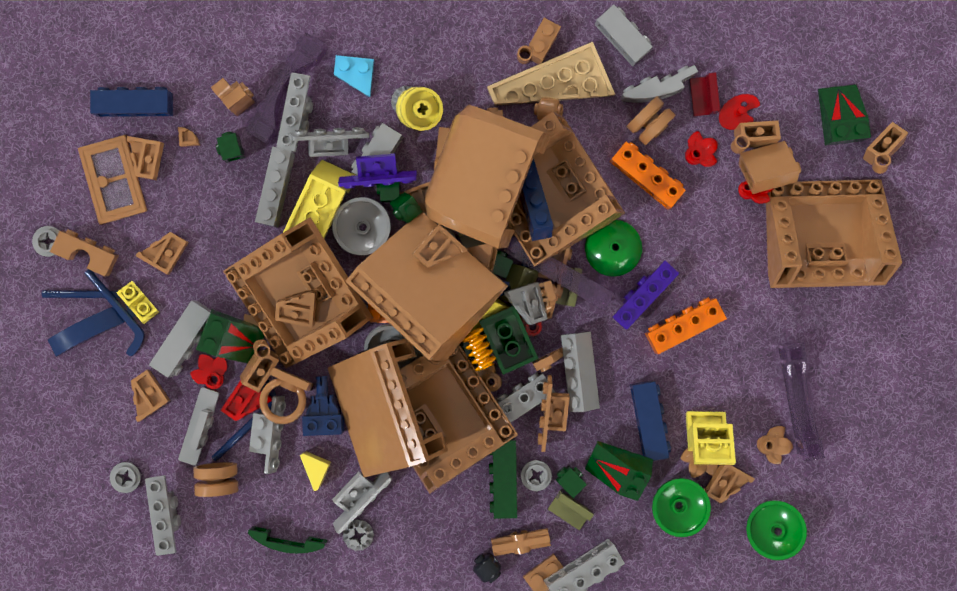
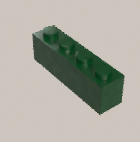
[489,438,517,519]

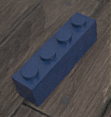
[90,87,173,117]
[519,159,554,241]
[630,380,671,461]

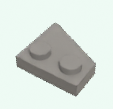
[504,282,547,325]

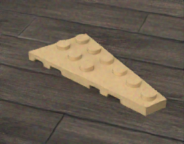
[487,42,615,106]

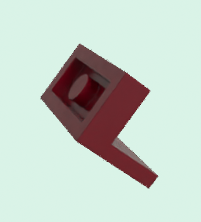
[689,72,720,116]

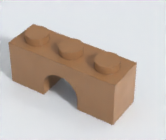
[50,229,119,276]

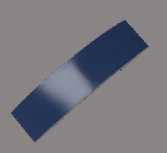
[48,307,125,357]

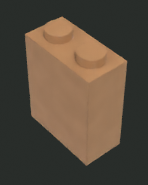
[739,141,801,194]

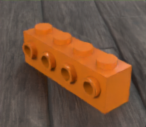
[609,141,686,210]
[645,297,727,354]

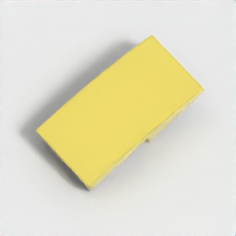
[116,281,159,324]

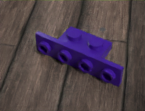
[338,153,417,189]
[612,260,679,329]

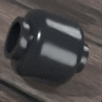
[473,554,501,583]

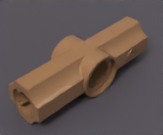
[491,528,551,556]

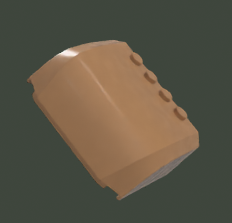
[425,105,551,249]

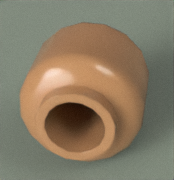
[534,97,563,121]

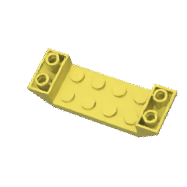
[283,160,355,238]

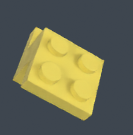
[686,411,736,465]

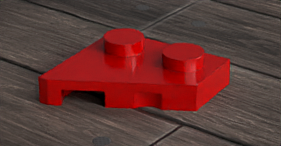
[220,380,272,421]

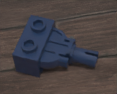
[302,376,345,436]

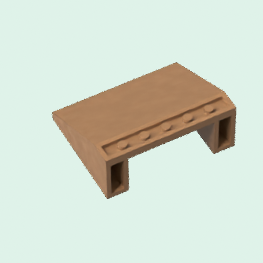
[508,111,625,266]
[766,180,902,288]
[345,212,508,361]
[223,217,373,368]
[328,339,448,477]
[400,345,518,494]

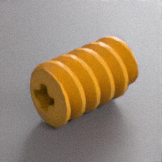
[462,327,496,371]

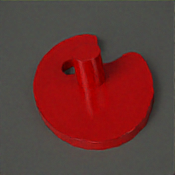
[719,94,760,130]

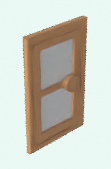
[78,135,147,225]

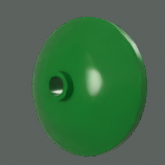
[585,220,642,277]
[652,478,711,537]
[746,501,807,560]

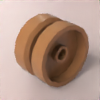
[626,96,676,146]
[193,462,239,497]

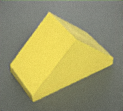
[300,451,331,491]

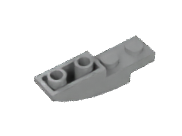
[620,65,698,103]

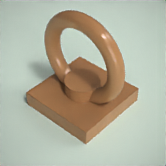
[259,368,314,424]

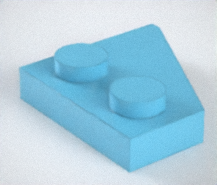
[334,55,374,97]

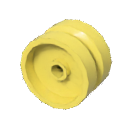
[396,87,443,131]

